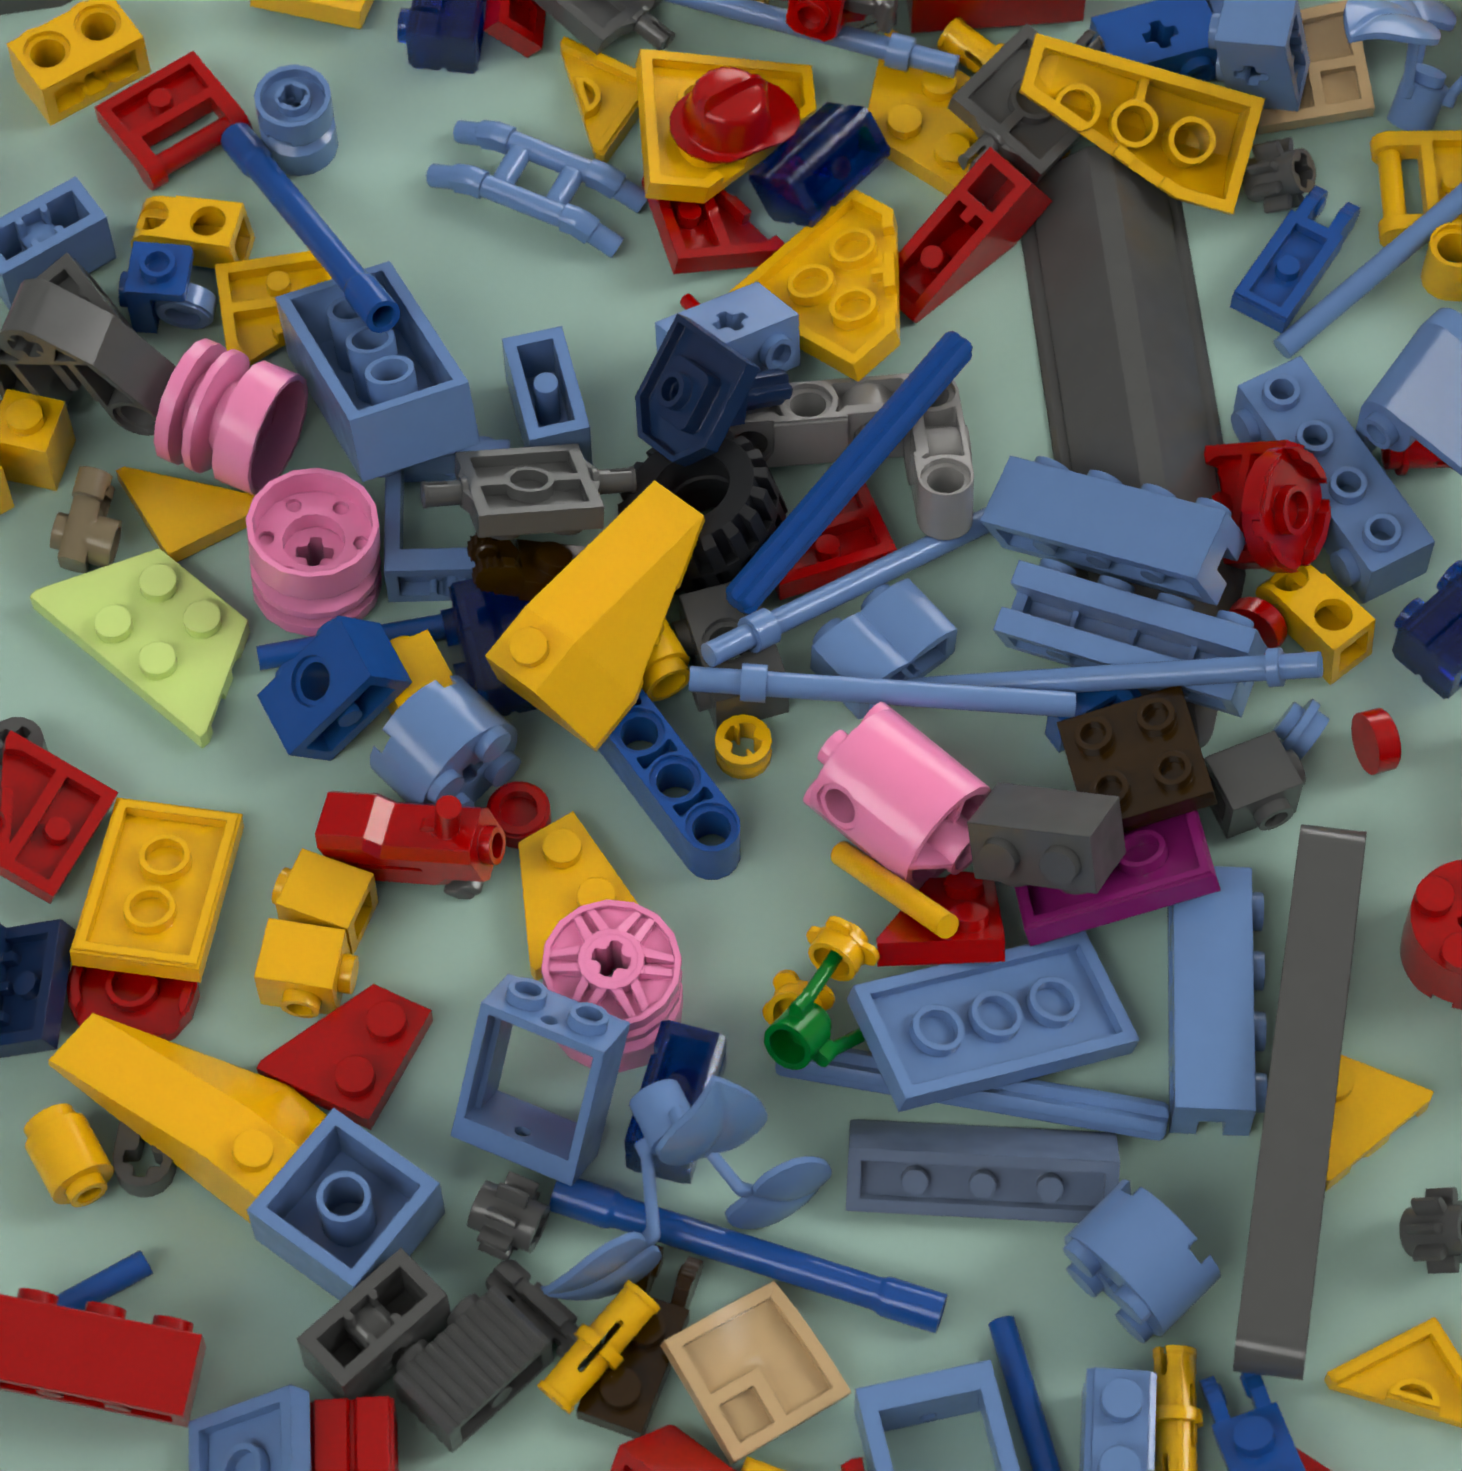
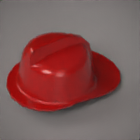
[669,67,800,164]

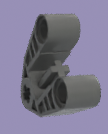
[0,278,176,436]

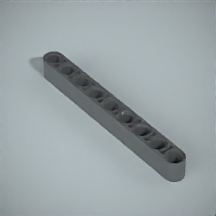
[1233,824,1367,1381]

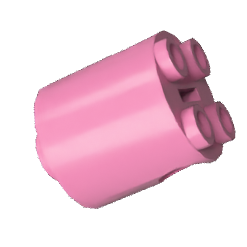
[803,702,991,889]

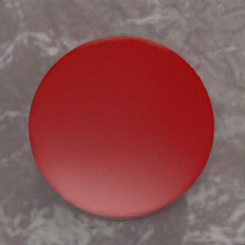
[1228,597,1288,655]
[1351,708,1401,775]
[487,781,551,849]

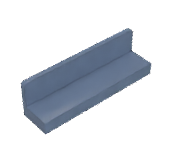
[846,1119,1120,1223]

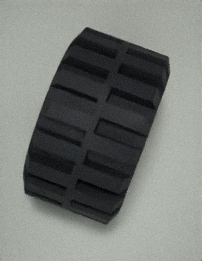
[618,430,788,595]

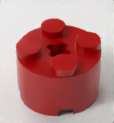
[1399,859,1462,1010]

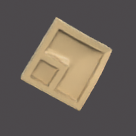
[1256,0,1375,135]
[660,1281,852,1466]

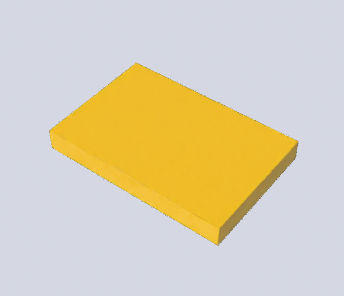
[70,797,244,983]

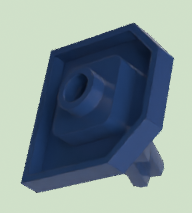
[635,313,793,467]

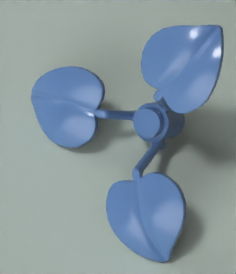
[1343,0,1462,131]
[540,1075,832,1301]

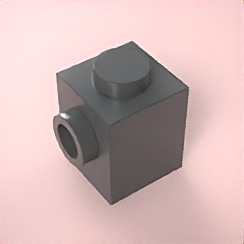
[1204,730,1306,839]

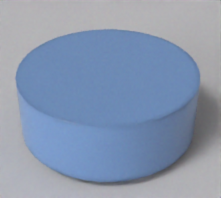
[154,282,217,329]

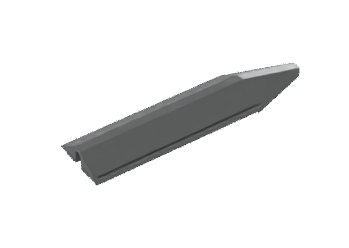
[1021,146,1246,748]

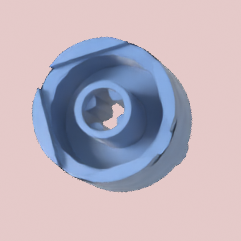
[370,675,521,807]
[1063,1179,1221,1343]

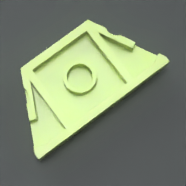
[30,548,250,749]

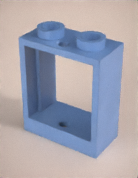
[384,436,513,602]
[451,973,630,1186]
[854,1360,1020,1471]

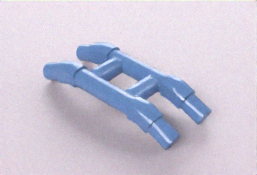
[426,120,647,258]

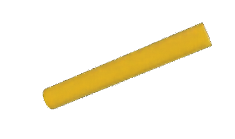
[831,841,959,939]

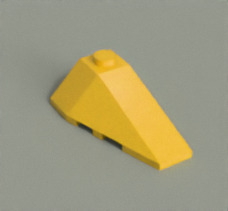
[1019,33,1265,215]
[485,480,705,752]
[48,1013,327,1224]

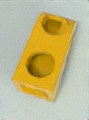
[131,195,255,269]
[1255,564,1376,685]

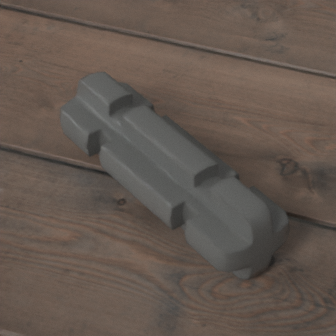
[485,1259,602,1369]

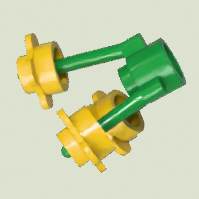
[762,916,879,1070]

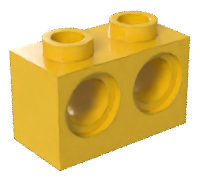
[7,0,151,126]

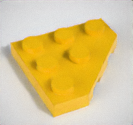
[636,49,816,204]
[728,187,900,382]

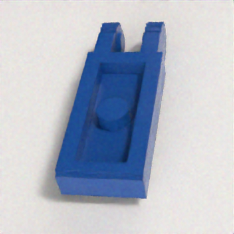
[1230,185,1361,334]
[1199,1372,1306,1471]

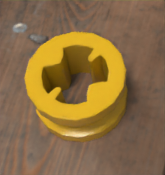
[714,714,772,780]

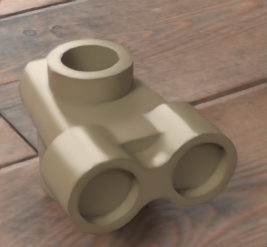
[50,466,122,573]

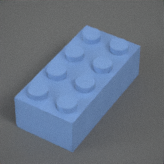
[275,261,480,482]

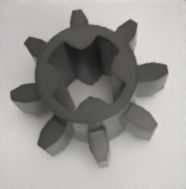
[1242,137,1316,214]
[467,1171,550,1262]
[1399,1187,1462,1274]

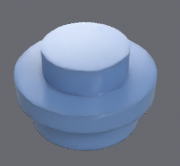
[1273,699,1330,760]

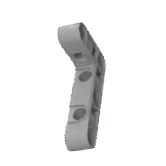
[729,373,974,540]

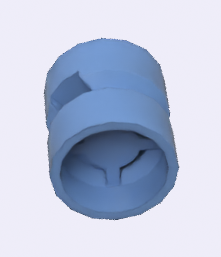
[254,64,338,176]

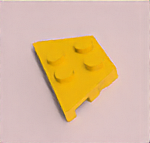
[863,29,1071,196]

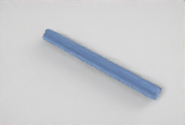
[775,1048,1169,1141]

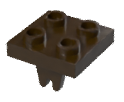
[1057,686,1218,832]

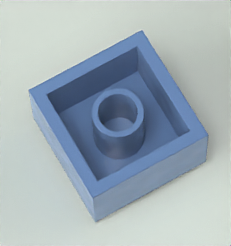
[247,1108,445,1301]

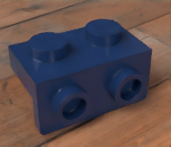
[0,919,75,1058]

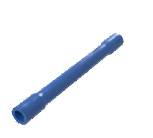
[221,123,400,333]
[549,1178,948,1334]

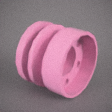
[154,338,308,495]
[246,468,382,636]
[541,899,683,1072]

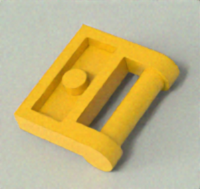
[1370,130,1462,247]

